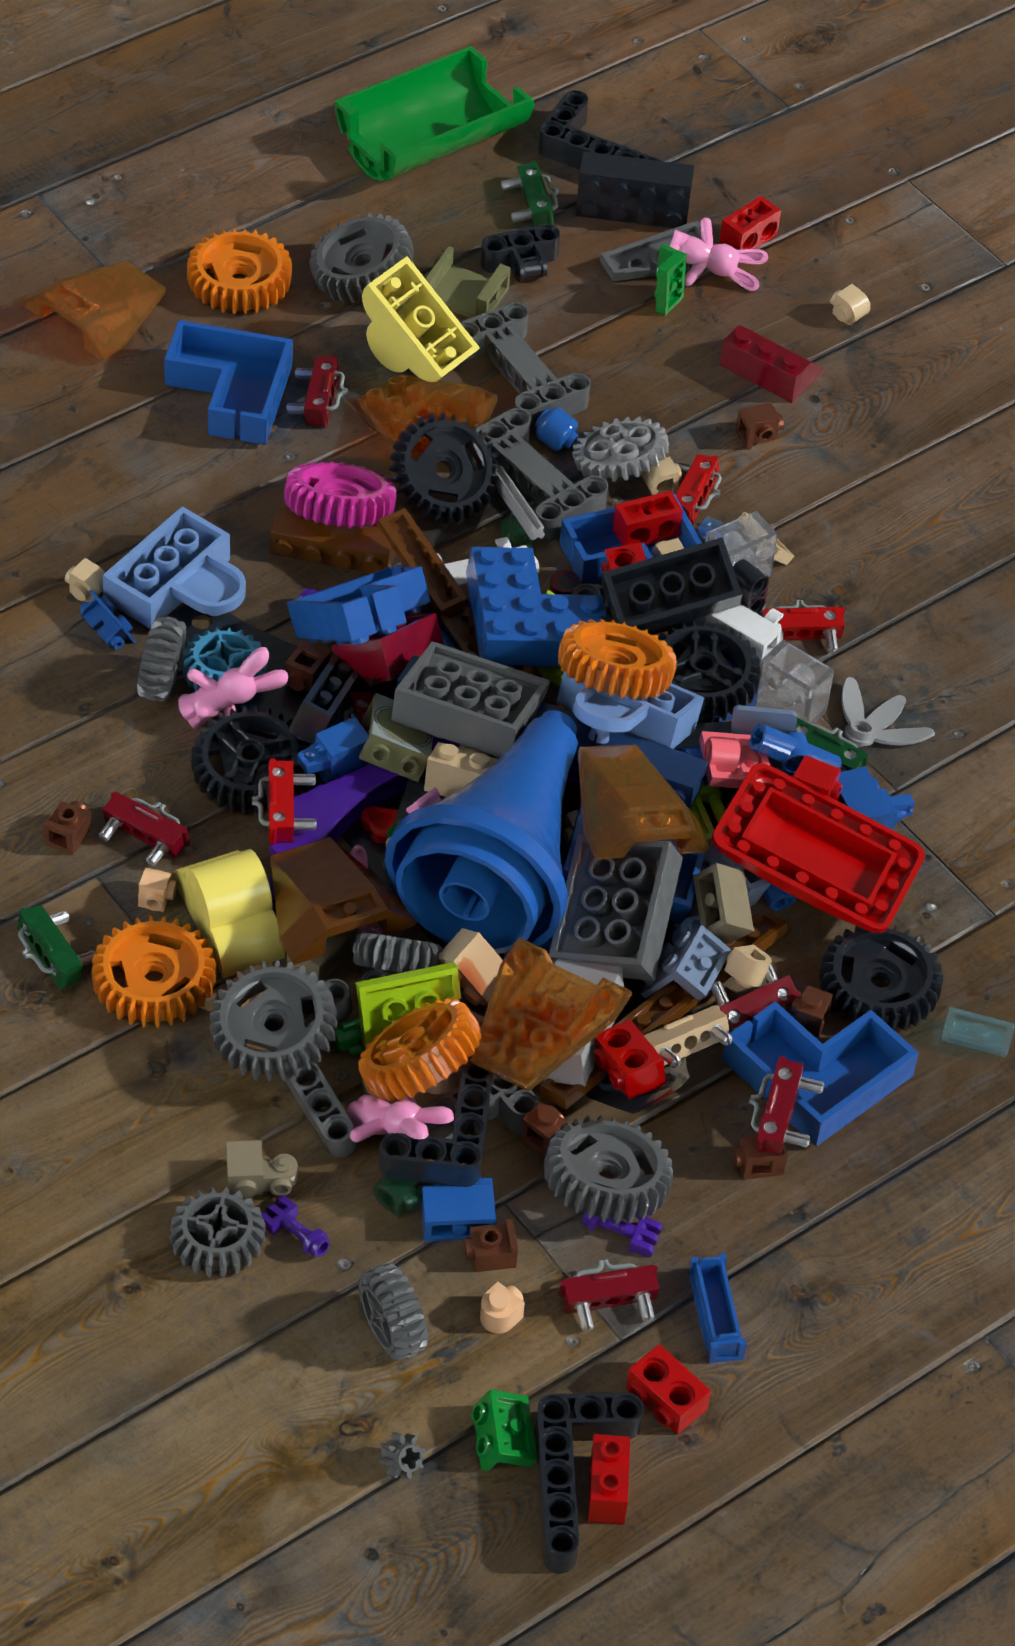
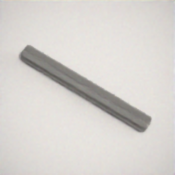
[493,465,545,540]

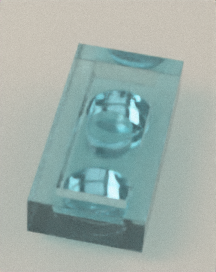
[941,1007,1015,1058]

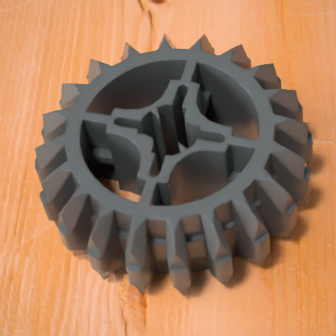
[137,616,186,702]
[352,932,443,973]
[169,1186,265,1278]
[358,1263,428,1361]

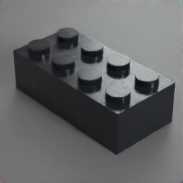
[576,151,694,228]
[602,537,742,633]

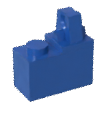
[297,717,370,783]
[837,766,915,830]
[421,1163,496,1242]

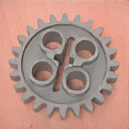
[572,417,669,482]

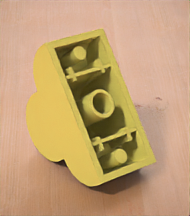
[362,256,480,382]
[173,849,285,978]

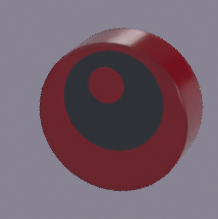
[549,570,580,595]

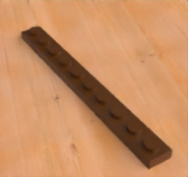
[540,909,787,1109]

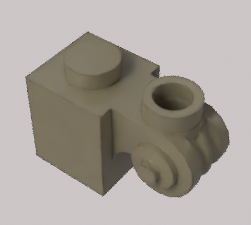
[226,1140,298,1198]

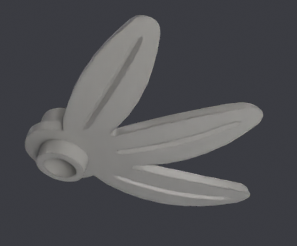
[841,677,935,747]

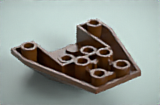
[270,837,416,965]

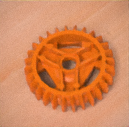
[187,228,292,315]
[558,619,677,700]
[91,915,216,1028]
[358,999,482,1101]

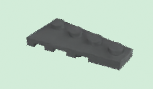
[599,221,714,281]

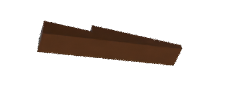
[378,508,480,657]

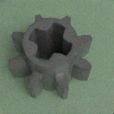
[378,1432,426,1479]

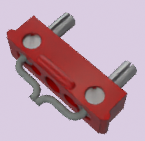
[675,454,722,525]
[764,600,845,654]
[252,758,317,845]

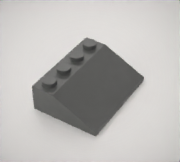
[391,641,550,758]
[548,835,683,981]

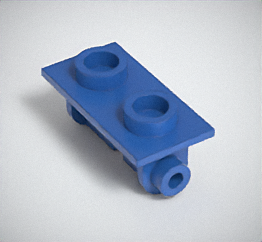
[80,590,136,650]

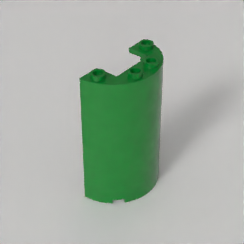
[334,46,535,182]

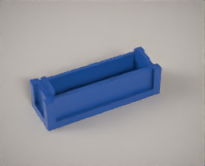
[688,1253,747,1364]

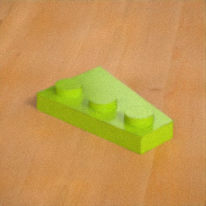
[356,962,461,1047]

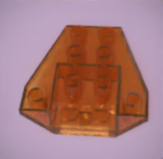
[22,261,166,361]
[356,374,498,465]
[578,745,710,859]
[471,938,632,1091]

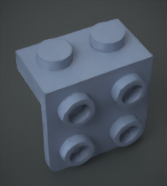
[731,705,797,776]

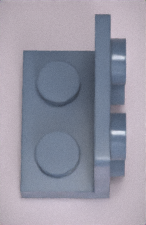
[640,924,731,1001]

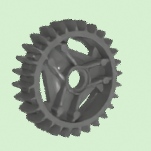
[309,213,415,303]
[210,960,337,1082]
[544,1115,674,1224]

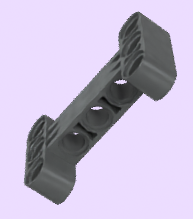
[460,302,591,431]
[463,408,608,542]

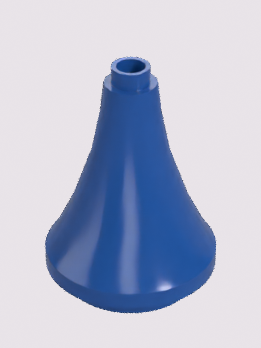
[385,710,578,954]

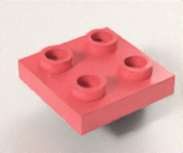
[699,731,770,789]

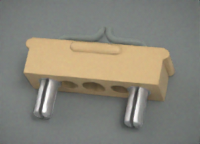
[644,1005,733,1068]

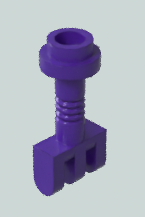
[262,1195,330,1257]
[581,1212,663,1257]

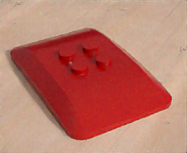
[711,763,925,933]

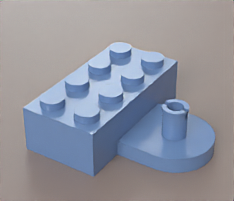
[102,506,246,629]
[556,672,704,748]

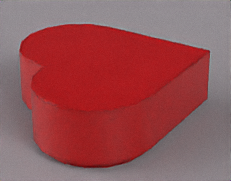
[361,806,398,844]

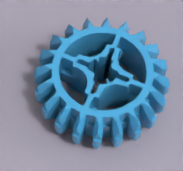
[182,627,267,692]

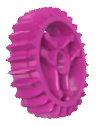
[284,461,397,529]

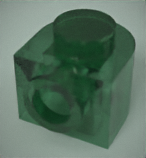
[500,515,537,548]
[373,1175,422,1218]

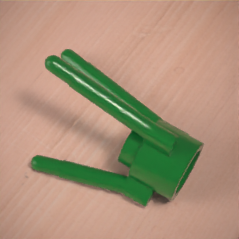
[333,1016,366,1057]

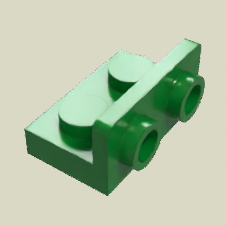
[655,244,687,316]
[471,1389,537,1471]

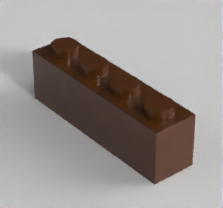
[270,507,396,574]

